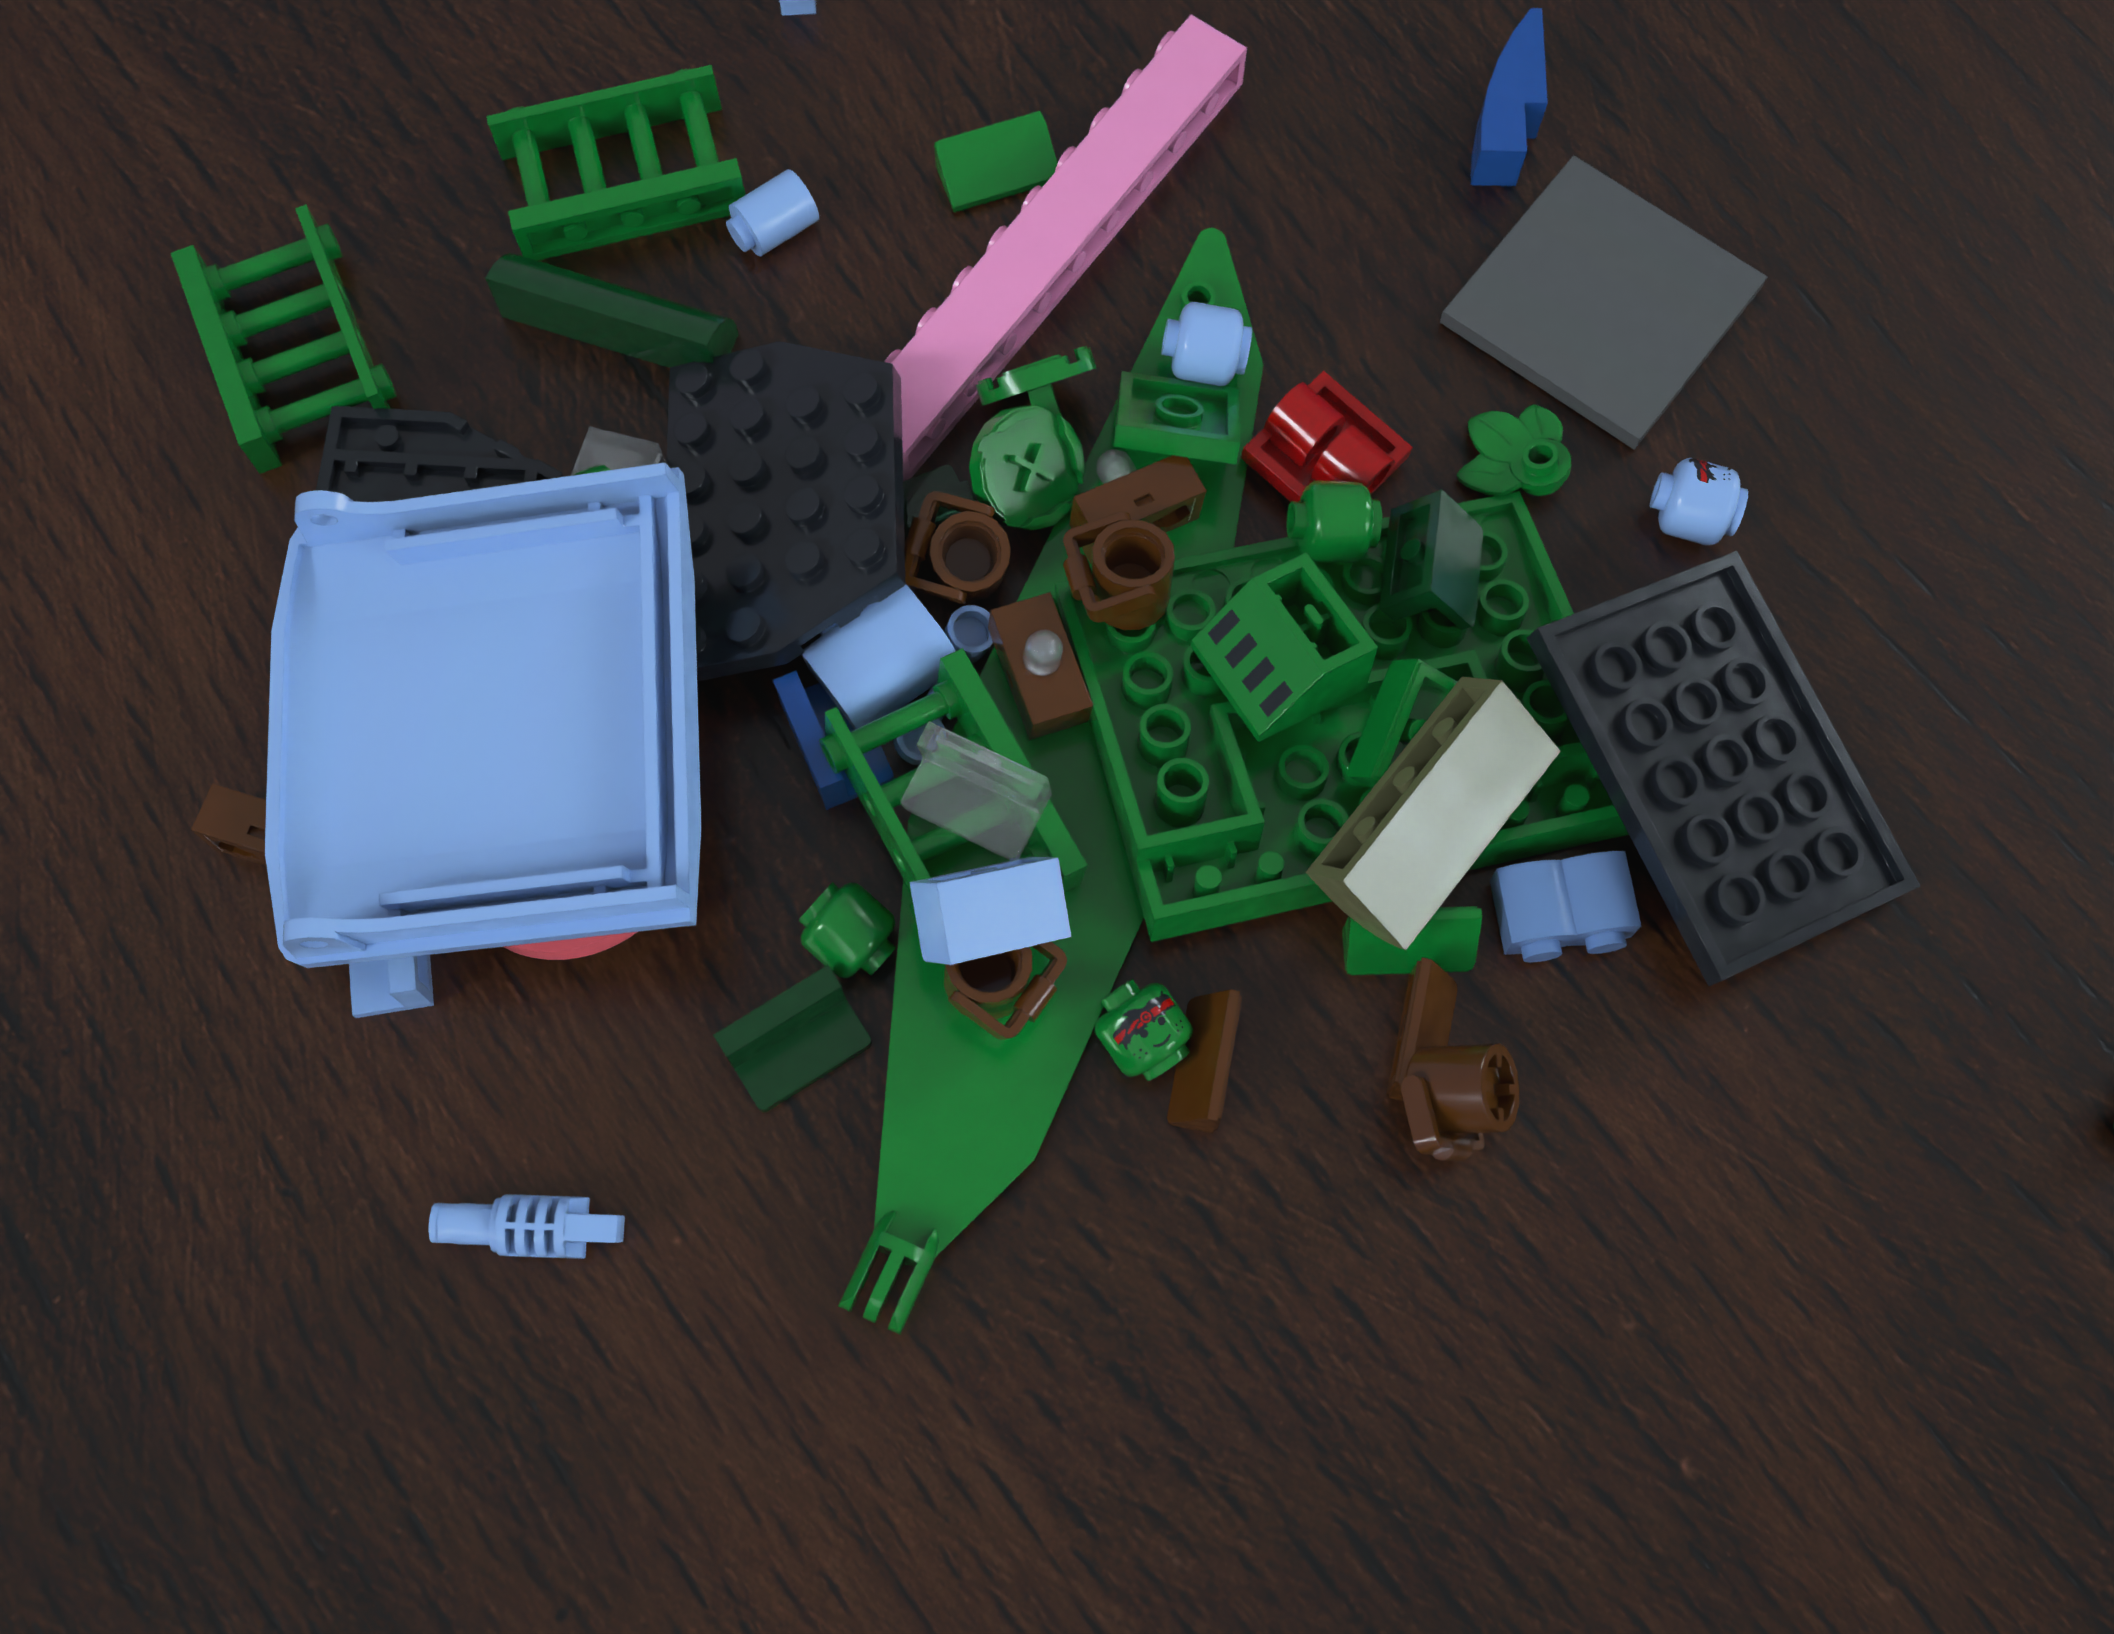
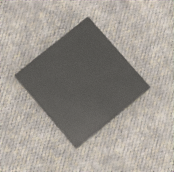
[1440,155,1767,450]

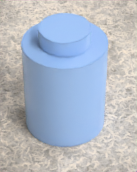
[726,169,819,256]

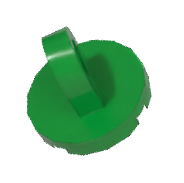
[976,346,1096,417]
[969,405,1086,530]

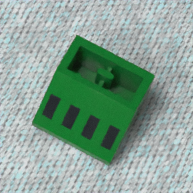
[1190,553,1378,742]

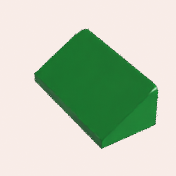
[934,111,1057,212]
[1346,659,1457,787]
[1342,906,1482,975]

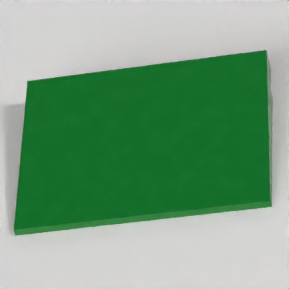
[1054,491,1629,942]

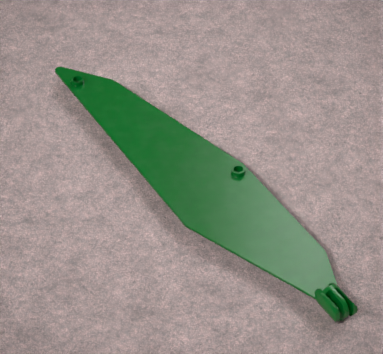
[838,228,1264,1335]

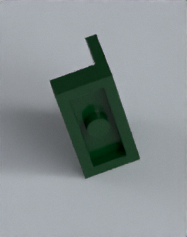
[1379,489,1483,630]
[713,965,872,1112]

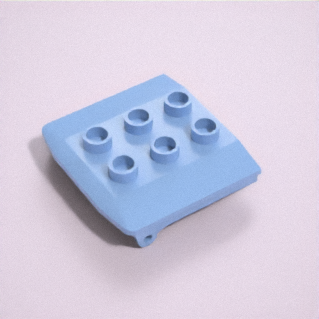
[265,462,701,968]

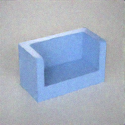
[910,857,1071,965]

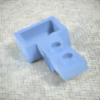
[801,584,956,730]

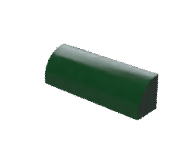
[485,253,739,368]

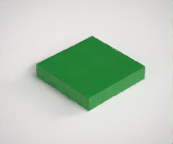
[1114,371,1240,465]

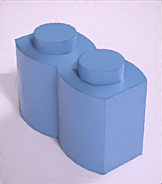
[1490,851,1642,963]

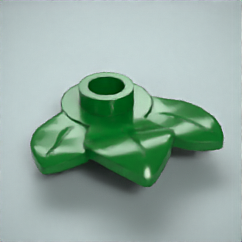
[1457,404,1572,496]

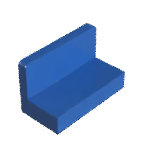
[773,671,894,810]

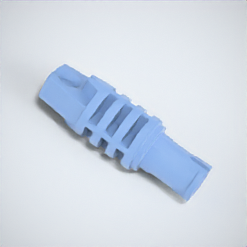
[429,1194,625,1259]

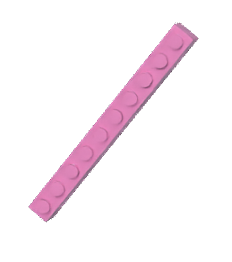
[885,15,1247,486]

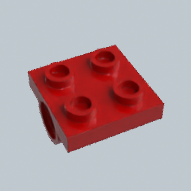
[1241,370,1413,502]

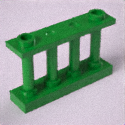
[486,65,746,261]
[170,204,397,474]
[819,648,1087,925]

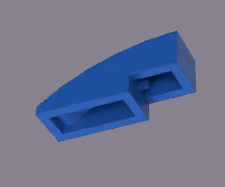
[1470,8,1548,186]

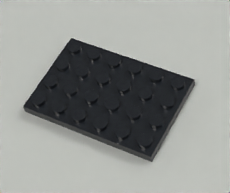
[1526,551,1920,986]

